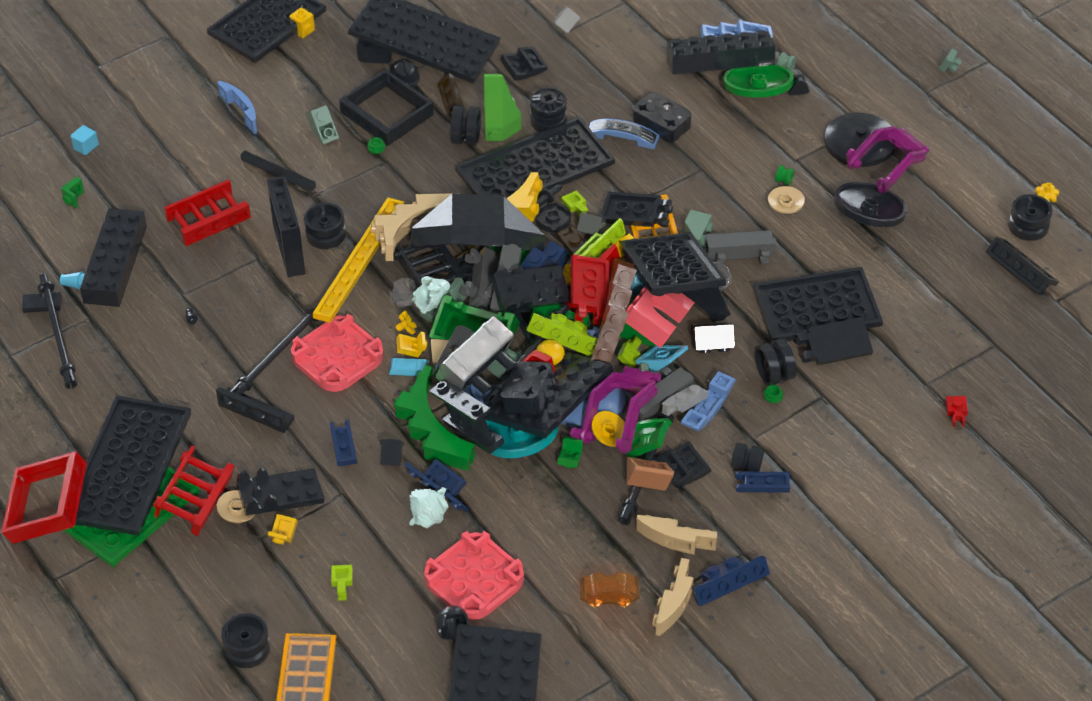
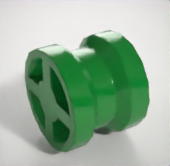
[775,165,795,186]

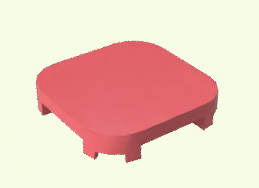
[291,313,384,392]
[424,531,524,620]

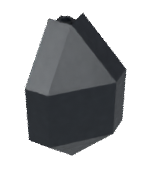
[410,194,545,252]

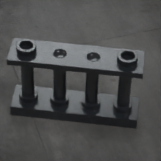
[393,243,466,290]
[429,379,505,454]

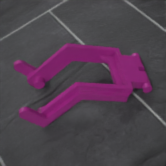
[846,126,930,193]
[570,366,661,454]

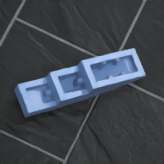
[700,20,773,38]

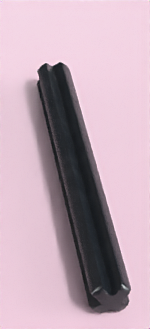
[240,151,316,191]

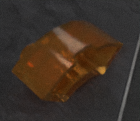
[580,572,640,608]

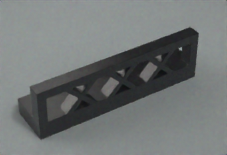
[986,237,1059,295]
[216,387,294,433]

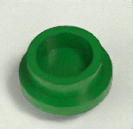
[368,138,385,154]
[764,385,783,403]

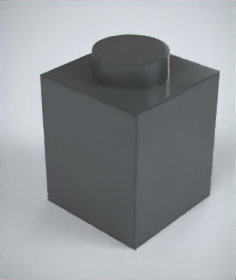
[577,213,607,235]

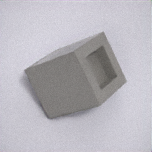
[553,5,580,33]

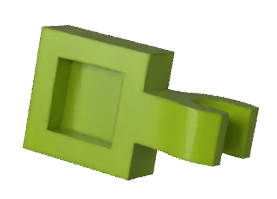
[561,190,588,218]
[617,336,642,368]
[331,565,353,601]

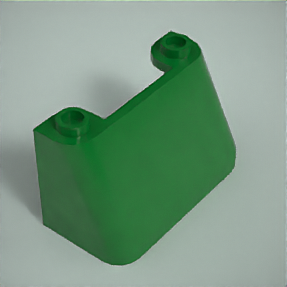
[429,295,520,351]

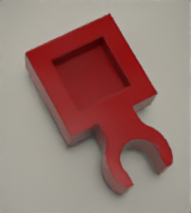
[946,396,968,427]

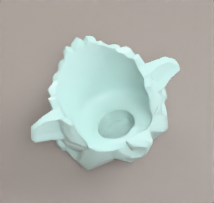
[412,276,450,314]
[409,487,449,528]

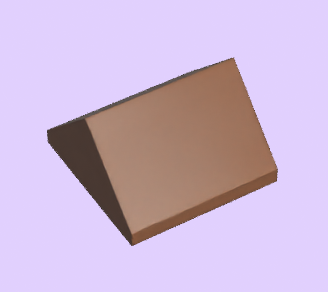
[627,457,674,491]

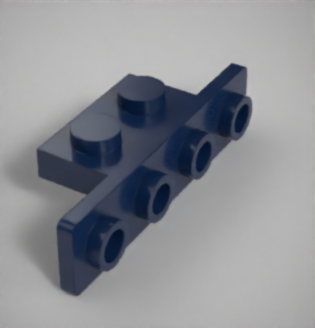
[404,459,469,512]
[693,555,770,606]

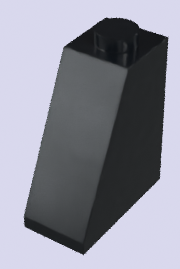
[682,287,731,322]

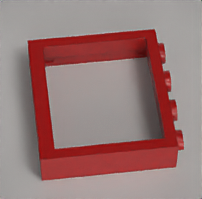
[1,451,87,544]

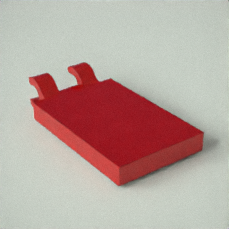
[571,254,609,326]

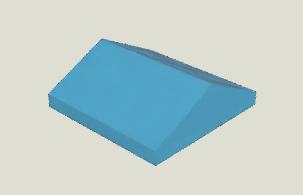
[636,345,688,372]

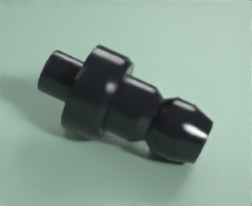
[186,308,198,325]

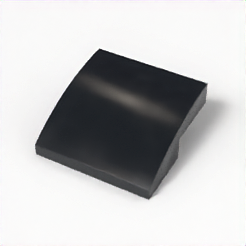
[500,46,548,81]
[655,441,712,488]

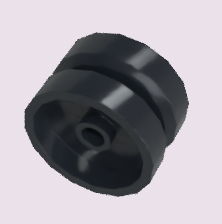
[450,105,481,146]
[1009,194,1053,241]
[304,203,346,249]
[754,338,797,386]
[221,613,270,668]

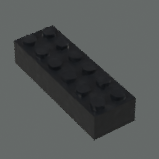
[667,30,775,74]
[80,208,147,307]

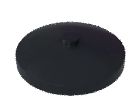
[824,113,895,167]
[834,182,907,227]

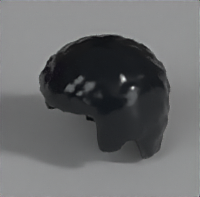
[436,605,469,640]

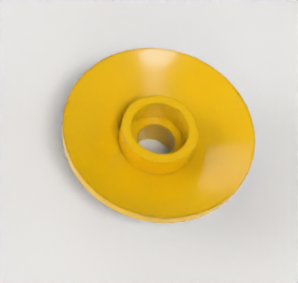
[591,411,625,447]

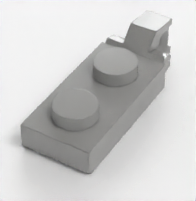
[662,384,708,416]

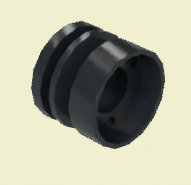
[530,87,567,132]

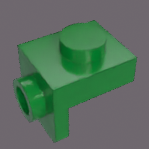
[61,177,84,209]
[558,437,583,468]

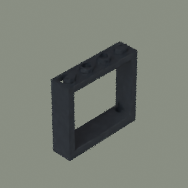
[339,69,434,146]
[267,176,306,278]

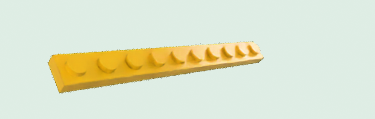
[313,198,404,323]

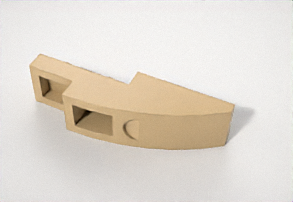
[637,515,717,554]
[653,558,693,636]

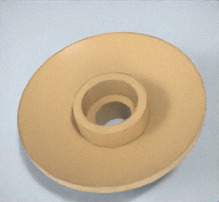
[768,186,805,214]
[217,490,254,523]

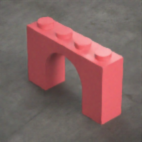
[626,286,694,348]

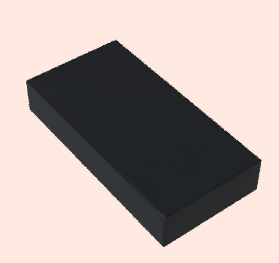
[22,292,62,313]

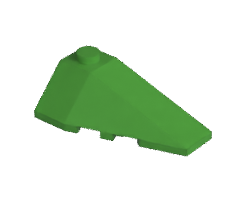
[484,74,522,141]

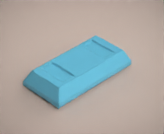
[389,358,429,376]

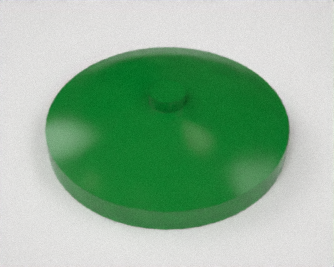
[723,64,794,98]

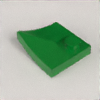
[626,418,672,458]

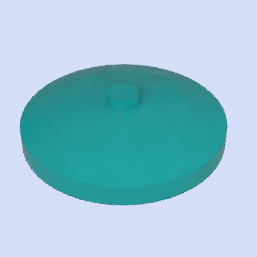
[486,420,558,458]

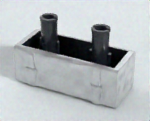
[436,316,517,395]

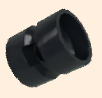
[731,442,764,472]

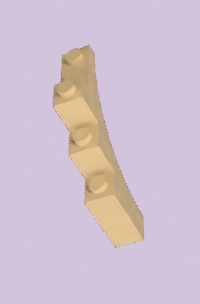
[371,193,459,261]

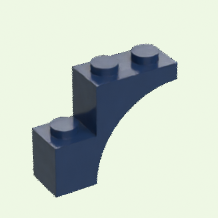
[520,240,571,270]

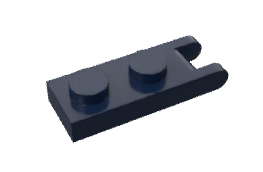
[330,420,357,467]
[735,472,790,493]

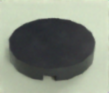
[535,202,571,233]

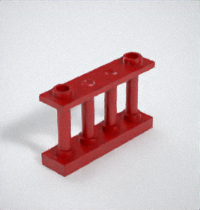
[164,179,251,246]
[153,446,235,536]

